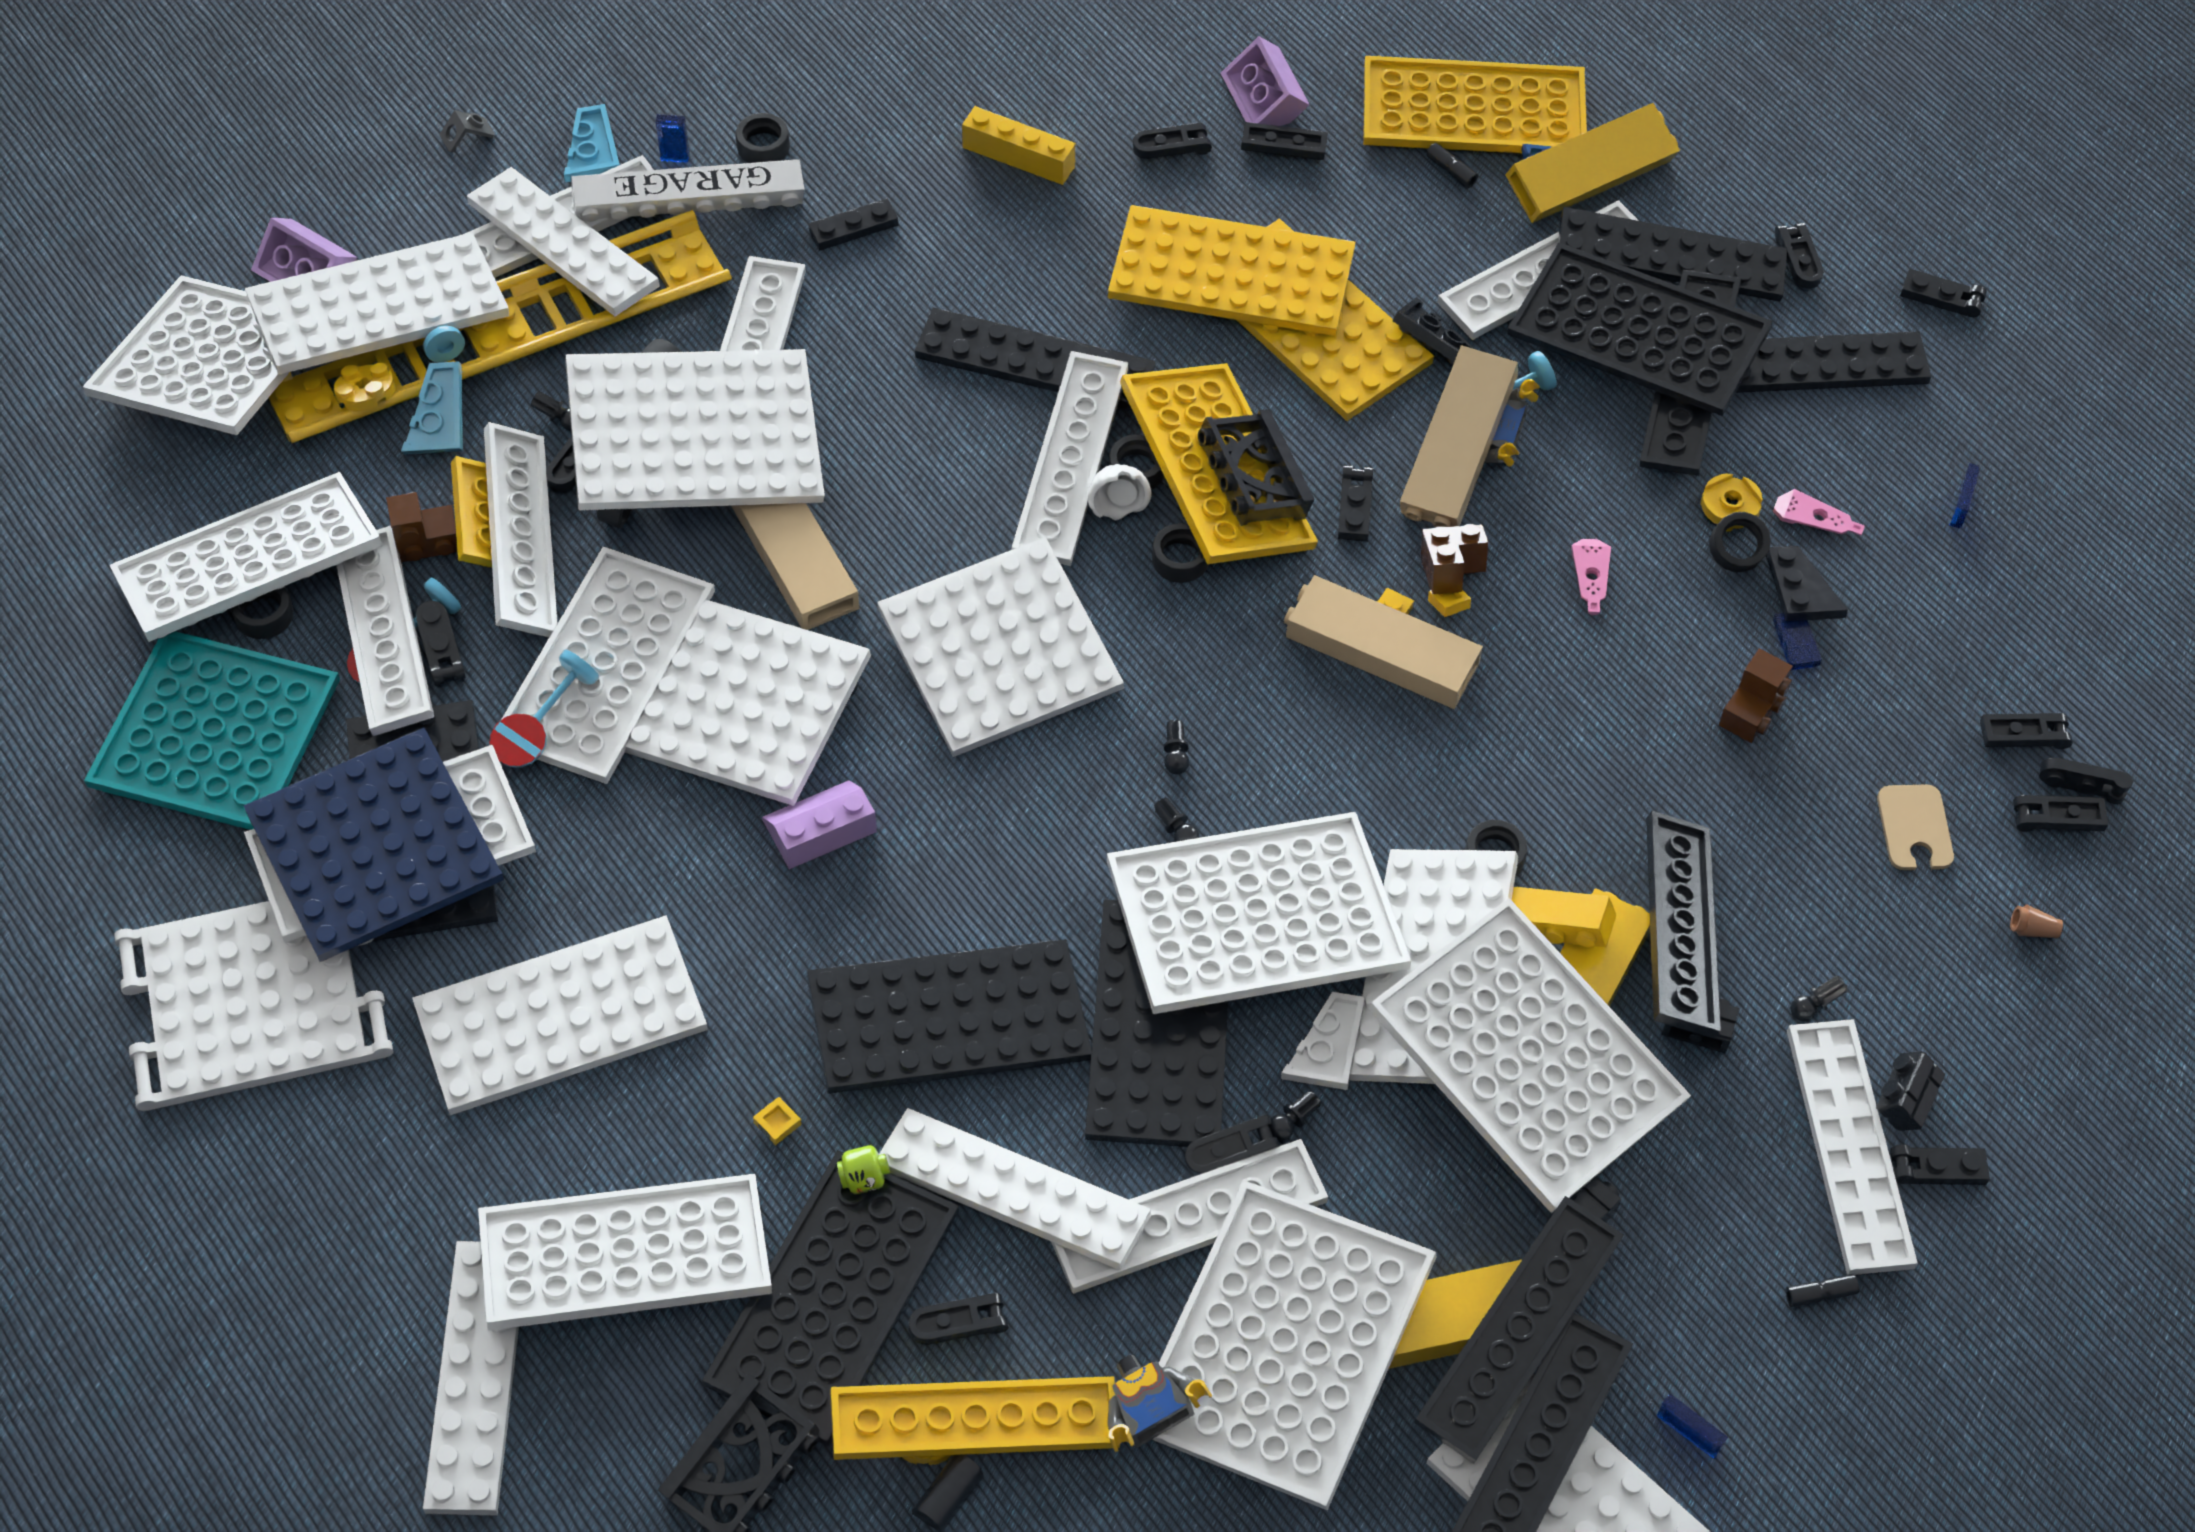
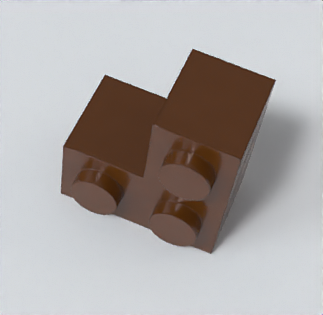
[386,492,458,562]
[1421,524,1488,594]
[1718,648,1793,743]

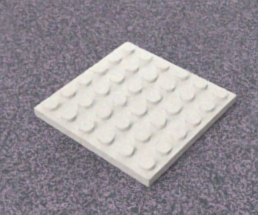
[83,276,289,435]
[877,537,1124,757]
[625,600,871,806]

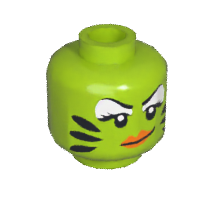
[837,1145,890,1194]

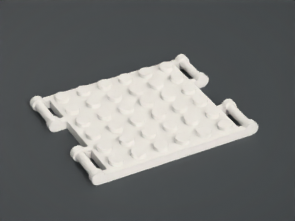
[114,901,393,1111]

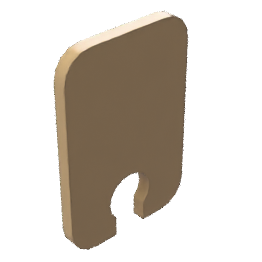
[1877,784,1954,870]

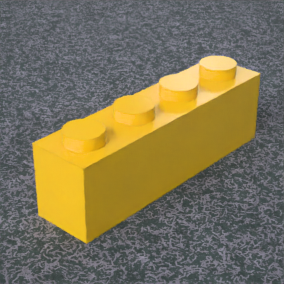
[962,106,1076,185]
[1511,887,1616,948]

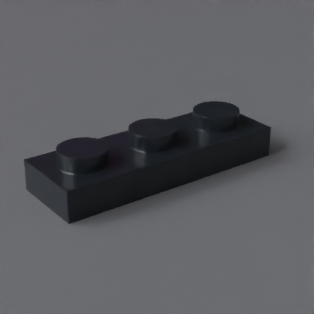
[1241,122,1328,160]
[808,198,899,251]

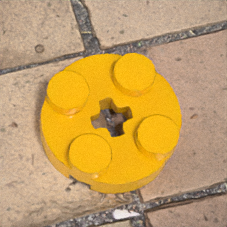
[334,362,396,411]
[1700,474,1762,531]

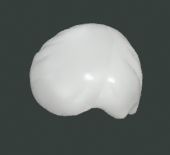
[1088,464,1151,520]

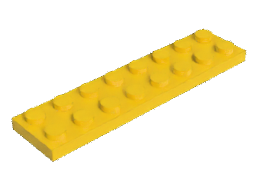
[830,1376,1120,1460]

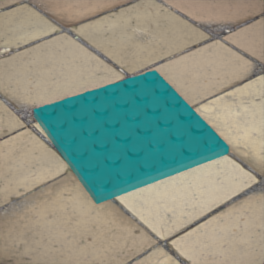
[84,631,340,830]

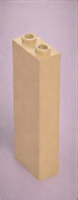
[1400,345,1518,527]
[731,503,859,630]
[1284,575,1483,709]

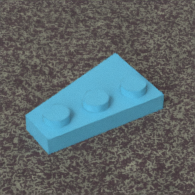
[564,104,620,182]
[401,361,463,454]

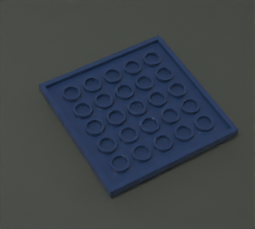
[243,728,504,962]

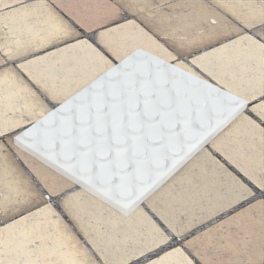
[566,349,824,510]
[1107,812,1411,1014]
[1368,898,1691,1213]
[1152,1180,1437,1510]

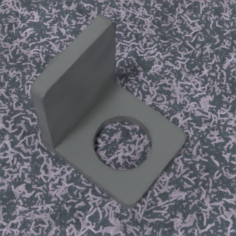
[440,110,495,152]

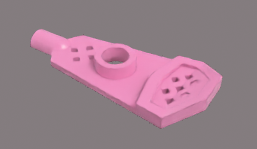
[1773,489,1865,536]
[1571,539,1611,615]

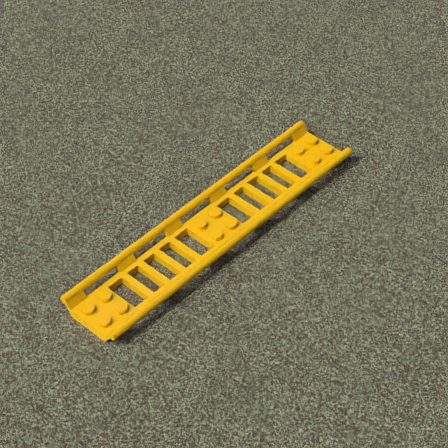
[268,210,732,443]

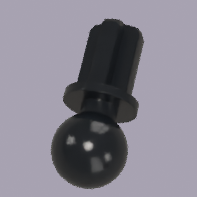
[531,391,572,431]
[1164,720,1189,775]
[1154,798,1199,842]
[1790,976,1848,1021]
[1269,1092,1321,1141]

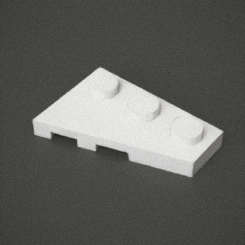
[1281,992,1365,1090]

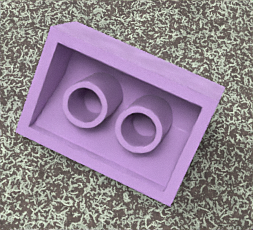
[1221,36,1310,126]
[251,218,357,282]
[762,780,877,869]

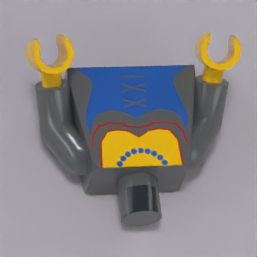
[1484,379,1540,467]
[1107,1355,1212,1452]

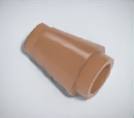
[2010,905,2063,939]

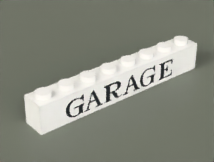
[571,159,804,222]

